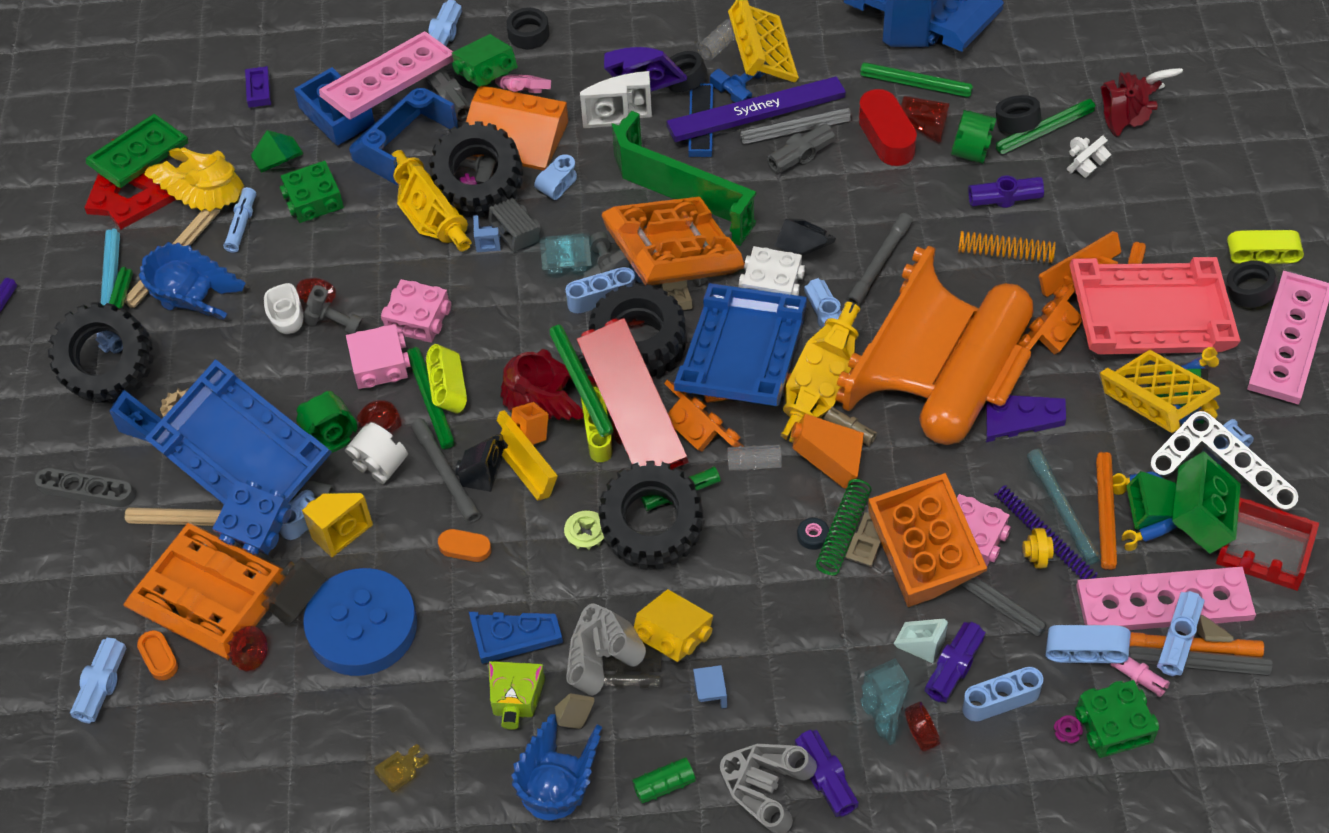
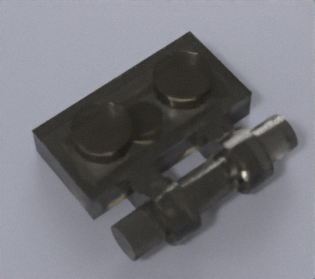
[604,642,662,689]

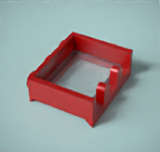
[1216,498,1319,591]

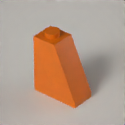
[791,414,864,488]

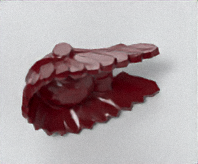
[500,349,598,420]

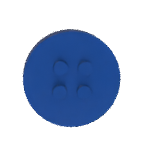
[303,568,417,676]

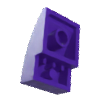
[604,47,687,92]

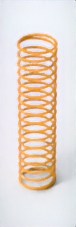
[958,231,1056,264]

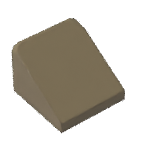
[555,693,595,729]

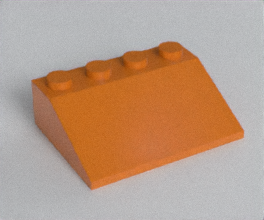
[466,86,569,171]
[868,473,987,607]

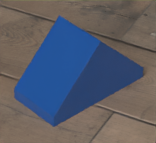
[109,390,162,442]

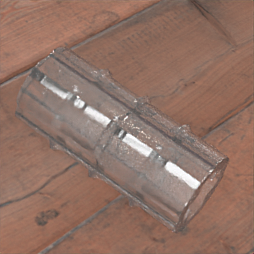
[697,19,735,61]
[727,444,782,471]

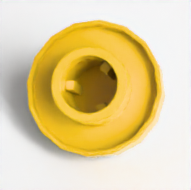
[1022,528,1054,569]

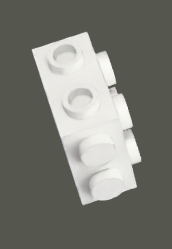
[739,246,805,296]

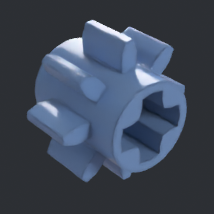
[95,331,123,353]

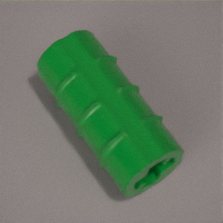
[632,757,696,804]

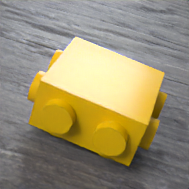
[634,589,713,662]

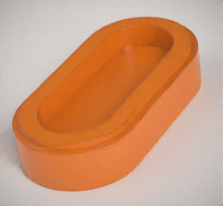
[438,529,491,562]
[137,630,178,680]

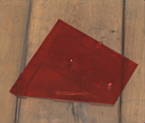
[901,96,950,142]

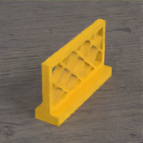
[728,0,799,83]
[1100,350,1220,433]

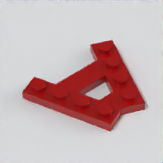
[84,139,176,230]

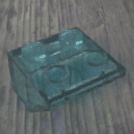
[860,658,910,745]

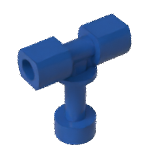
[710,62,766,103]

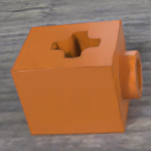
[511,402,549,445]

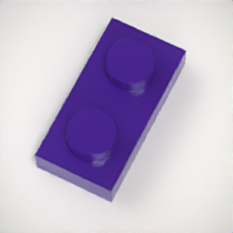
[245,66,271,108]

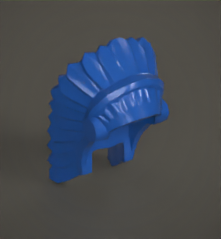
[139,242,246,319]
[511,714,602,820]

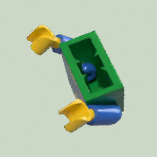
[1147,347,1219,424]
[1113,471,1177,551]

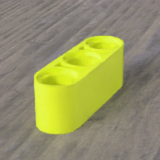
[1227,230,1304,264]
[426,344,467,414]
[581,387,613,462]

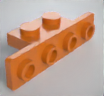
[1039,231,1121,297]
[1017,282,1083,355]
[664,379,744,452]

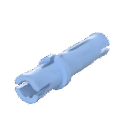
[223,187,257,253]

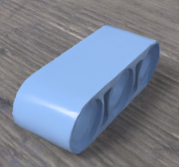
[565,267,635,314]
[1045,625,1131,663]
[962,667,1043,722]

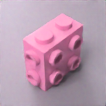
[381,279,451,343]
[346,324,411,389]
[957,494,1011,566]

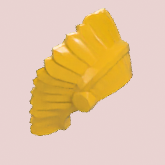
[144,147,244,212]

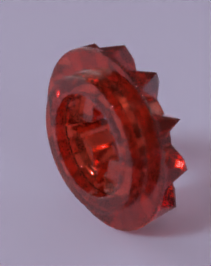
[296,278,336,303]
[227,626,267,671]

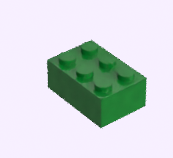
[1172,451,1241,553]

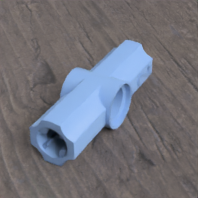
[429,0,462,46]
[804,278,847,347]
[1157,591,1205,676]
[70,637,127,724]

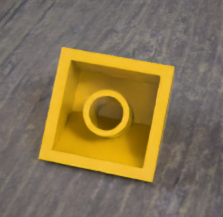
[302,493,373,557]

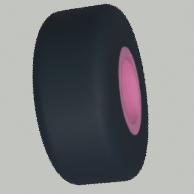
[797,517,830,550]

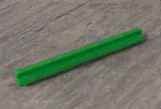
[860,62,973,97]
[996,99,1096,154]
[549,324,613,437]
[407,347,455,449]

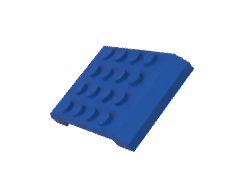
[844,0,1004,52]
[674,283,807,406]
[145,359,332,504]

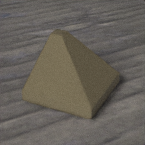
[1197,615,1233,642]

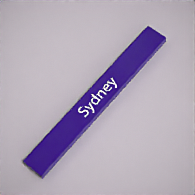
[666,76,846,142]

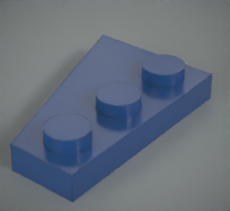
[469,612,563,664]

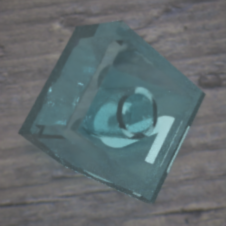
[540,233,592,274]

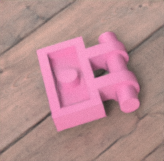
[495,74,551,93]

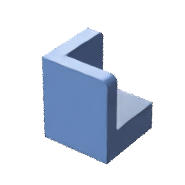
[473,215,501,252]
[693,665,727,709]

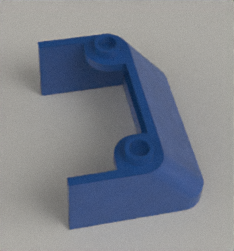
[883,0,941,47]
[349,88,458,186]

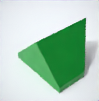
[251,130,303,173]

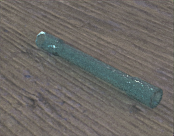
[1027,449,1101,565]

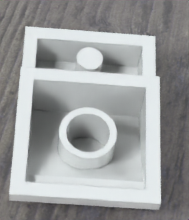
[580,71,652,128]

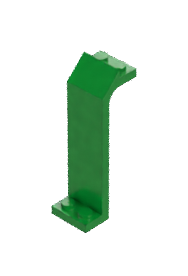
[611,111,756,246]

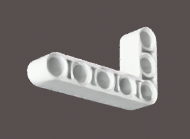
[1151,411,1298,511]

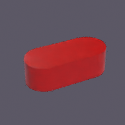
[859,89,917,166]

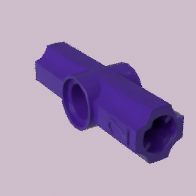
[968,175,1044,208]
[924,622,986,703]
[795,729,859,817]

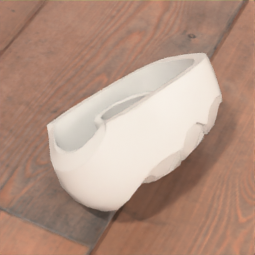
[264,283,304,334]

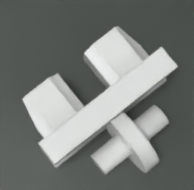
[1067,135,1111,178]

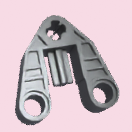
[566,603,646,696]
[720,744,817,833]

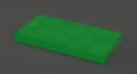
[86,114,188,188]

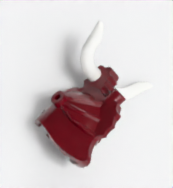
[1100,68,1183,137]

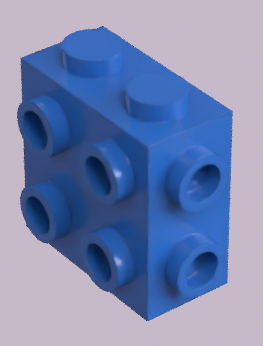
[212,480,292,555]

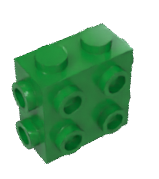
[451,34,518,87]
[279,160,344,223]
[1075,680,1159,759]

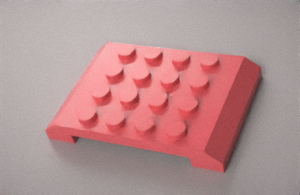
[1069,257,1240,354]

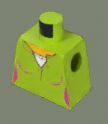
[489,661,545,730]

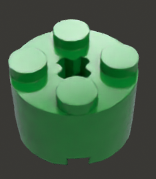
[951,110,996,164]
[296,391,357,453]

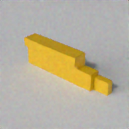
[496,410,558,501]

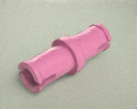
[1111,657,1170,697]

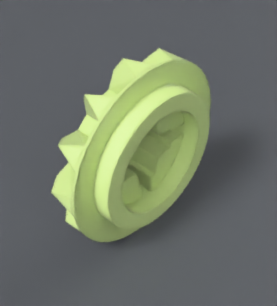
[564,511,604,550]

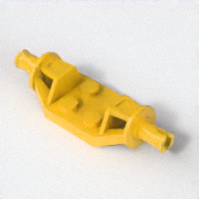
[392,150,472,251]
[781,302,860,443]

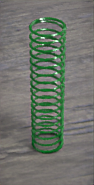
[816,479,872,575]

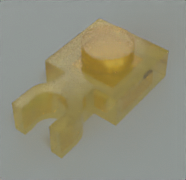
[374,744,429,793]

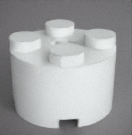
[345,422,408,484]

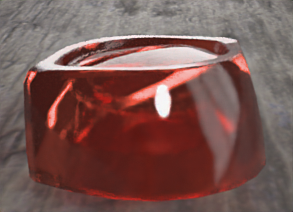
[357,400,402,433]
[905,701,941,752]

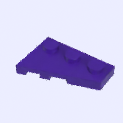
[986,395,1066,442]

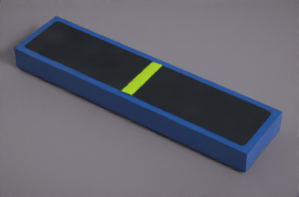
[688,84,713,157]

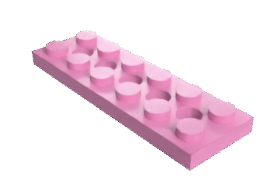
[319,31,454,120]
[1247,270,1329,405]
[1076,567,1256,630]

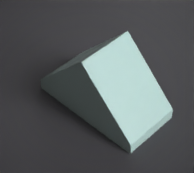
[894,619,948,663]

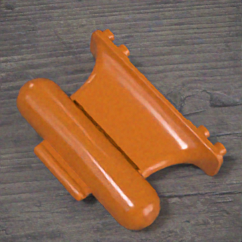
[835,246,1034,445]

